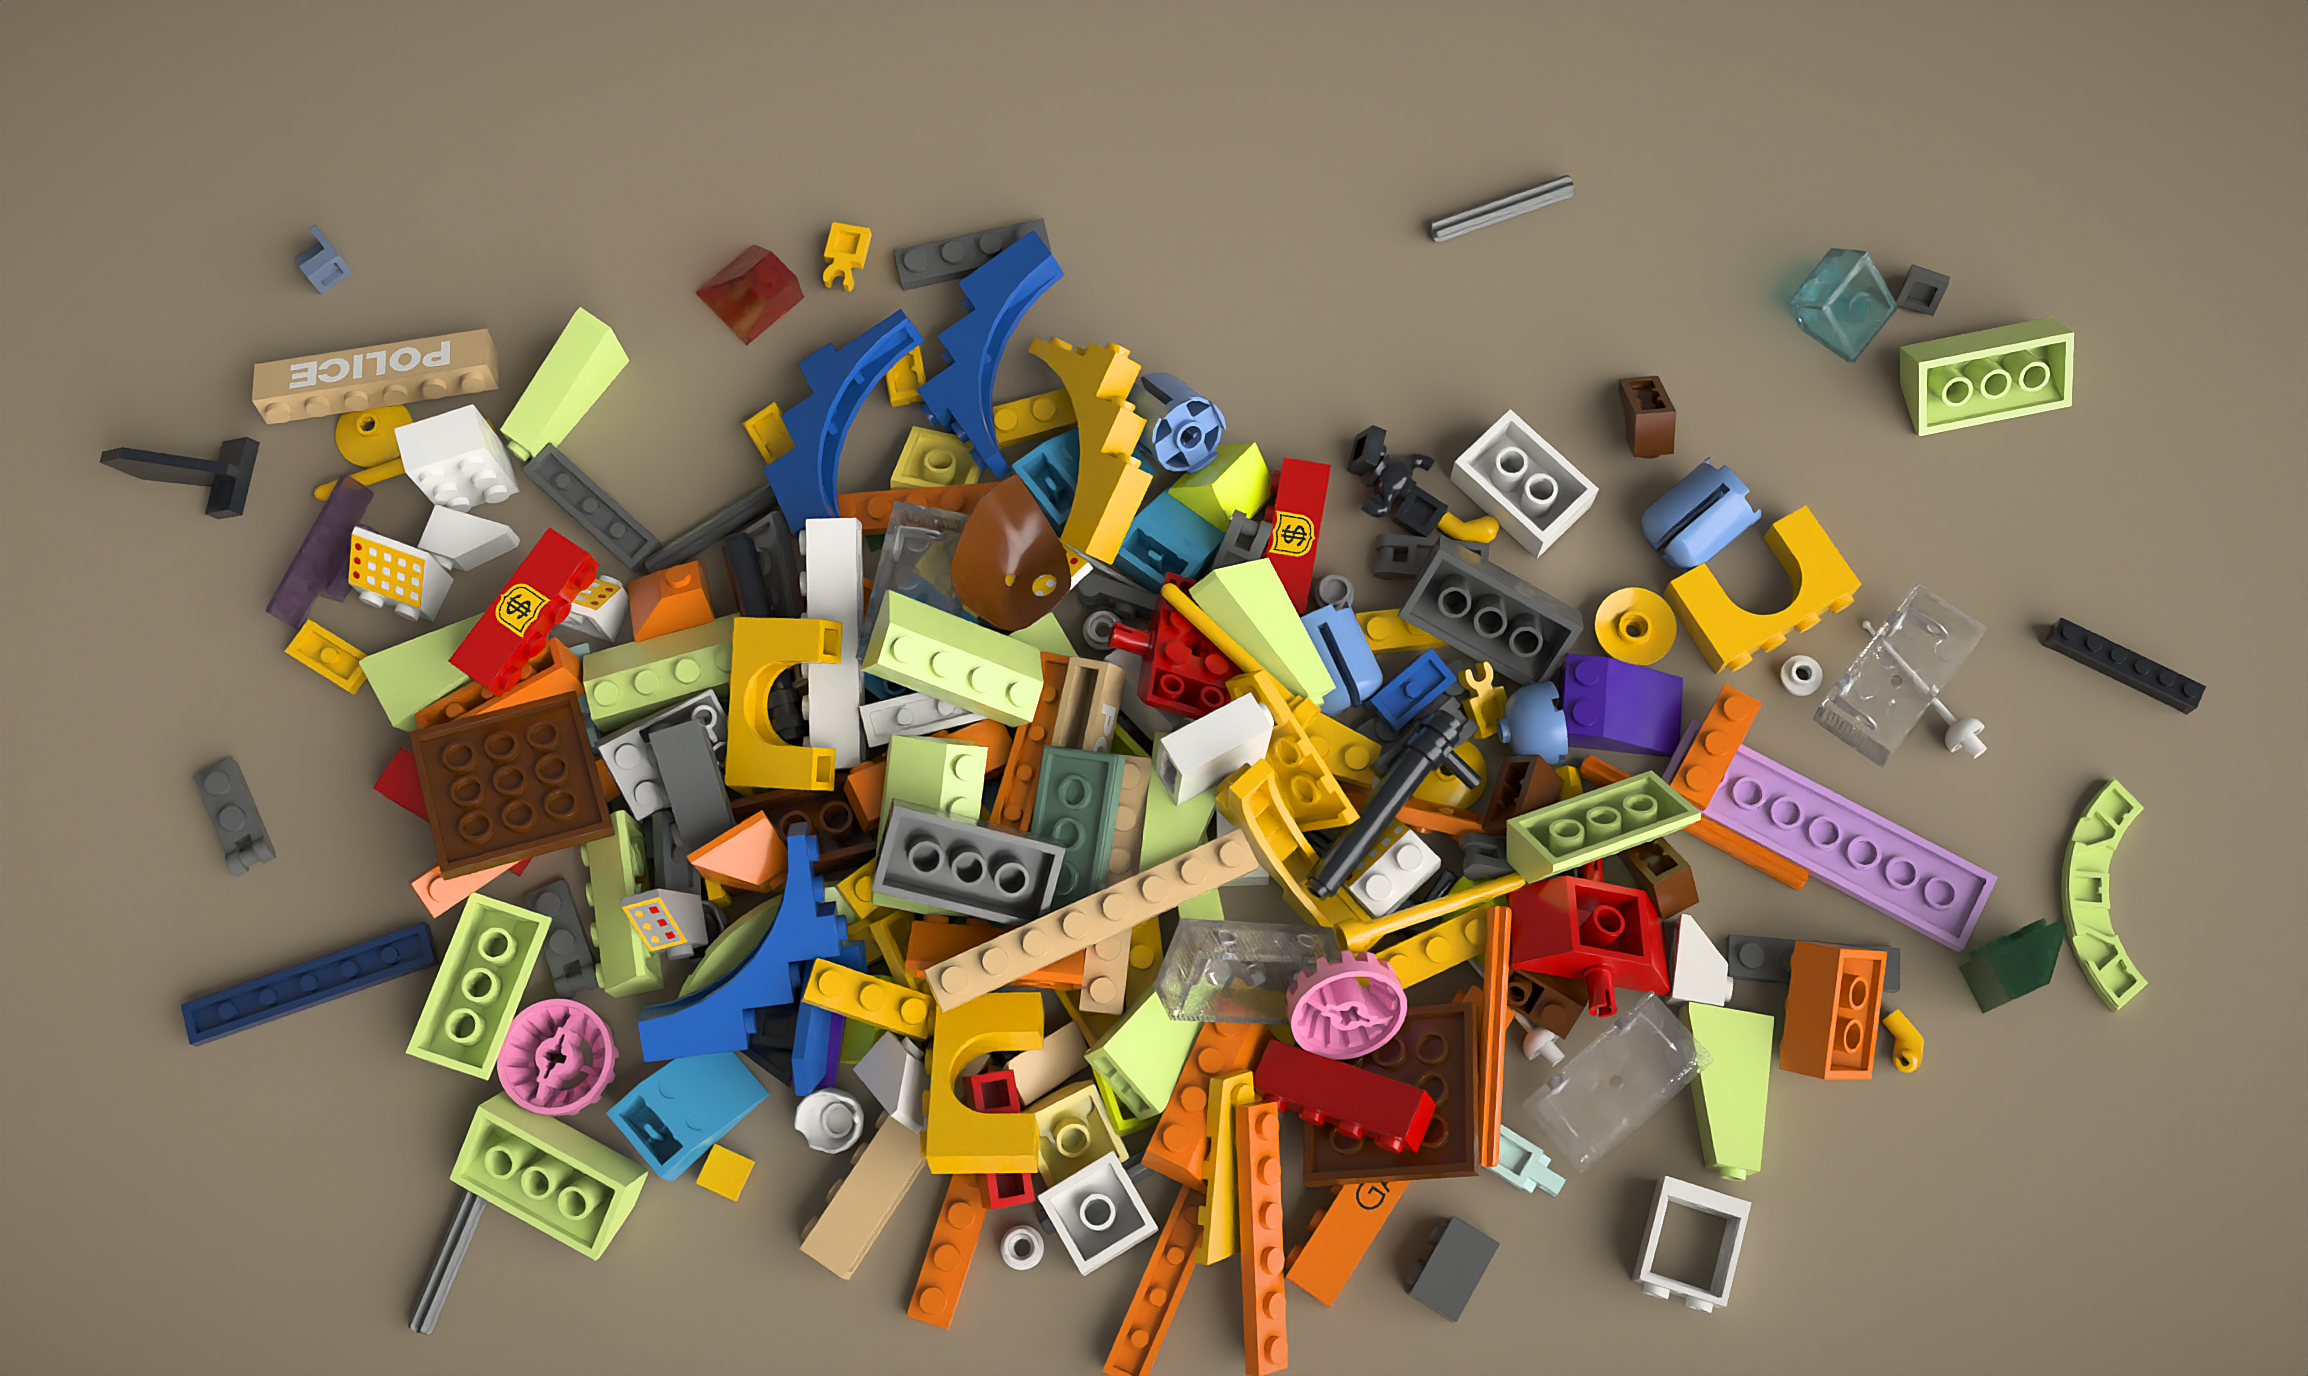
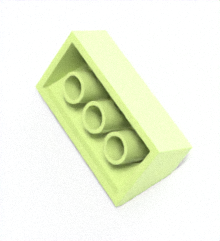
[1900,317,2074,436]
[861,590,1044,727]
[583,612,740,733]
[870,734,988,916]
[1507,770,1701,884]
[581,810,665,998]
[406,892,552,1080]
[449,1091,649,1261]

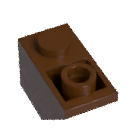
[1507,962,1589,1040]

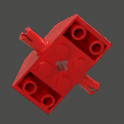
[1107,572,1245,720]
[1506,858,1672,1018]

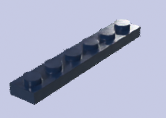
[181,922,440,1047]

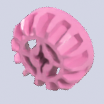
[1285,950,1407,1060]
[497,999,619,1118]

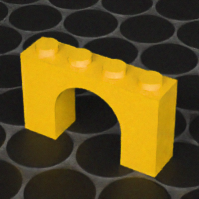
[1663,505,1861,674]
[724,617,843,791]
[919,992,1045,1174]

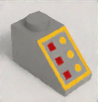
[620,889,709,959]

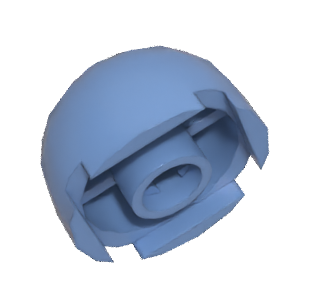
[1497,681,1568,765]

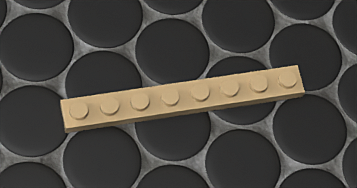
[923,828,1260,1014]

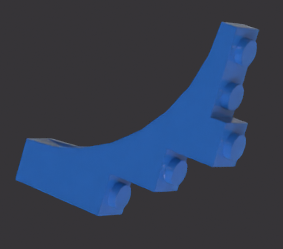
[917,229,1065,479]
[763,309,924,539]
[638,822,848,1062]

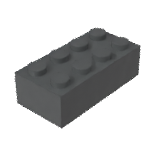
[870,798,1066,927]

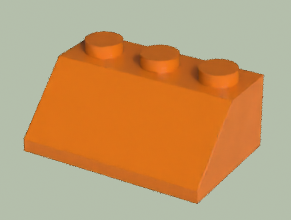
[1779,941,1887,1079]

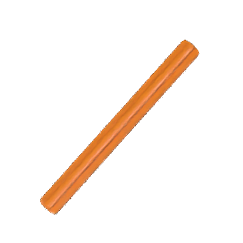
[1579,755,1810,890]
[1478,906,1512,1167]

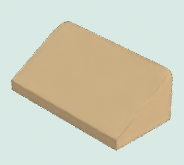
[1002,1020,1091,1108]

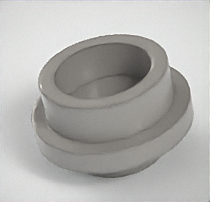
[1314,574,1355,611]

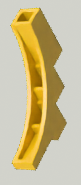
[1028,336,1153,565]
[1215,758,1385,958]

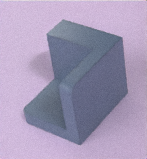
[295,224,353,294]

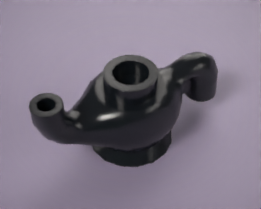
[1361,454,1435,518]

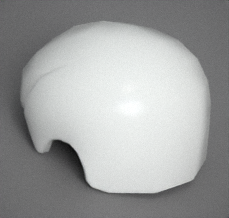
[794,1087,864,1154]

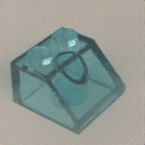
[1786,248,1898,363]

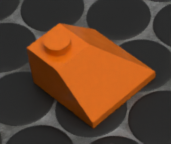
[627,560,715,643]
[687,810,788,894]

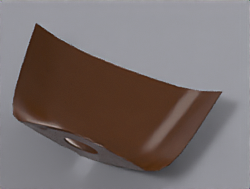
[950,473,1072,631]

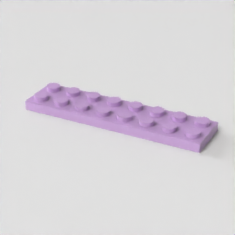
[1661,719,1998,953]

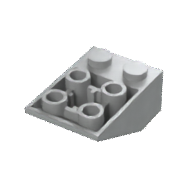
[593,688,728,821]

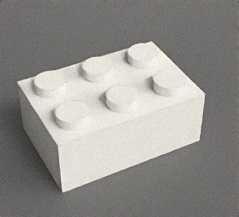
[394,404,520,513]
[1450,409,1599,559]

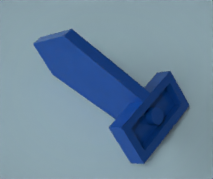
[792,940,868,1096]

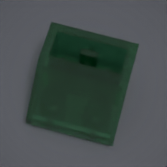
[1959,918,2067,1014]

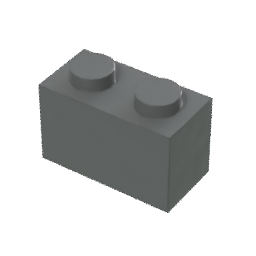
[1405,1216,1500,1323]

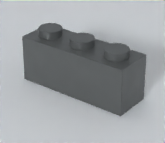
[645,717,737,855]

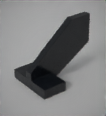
[100,437,260,519]

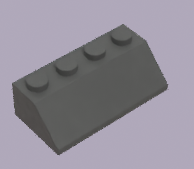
[1398,534,1583,686]

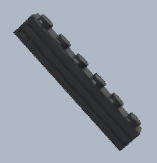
[2043,617,2206,715]

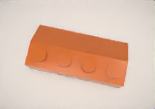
[905,915,1085,992]
[1140,998,1281,1195]

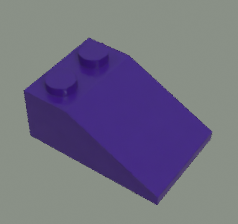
[1557,654,1683,757]

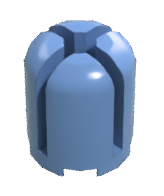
[1126,372,1226,474]
[1642,457,1761,573]
[1300,600,1383,716]

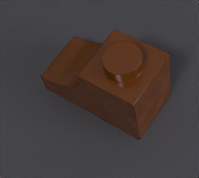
[1618,376,1676,459]
[1481,755,1564,836]
[1616,837,1699,921]

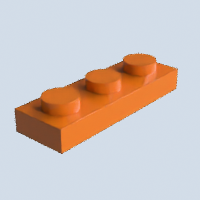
[1669,683,1762,812]

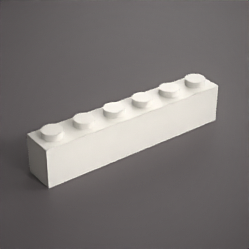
[799,518,866,770]

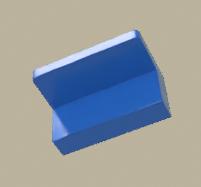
[1361,648,1457,733]

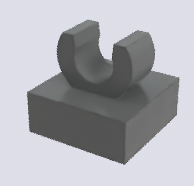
[1895,264,1950,316]

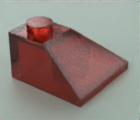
[696,244,805,346]

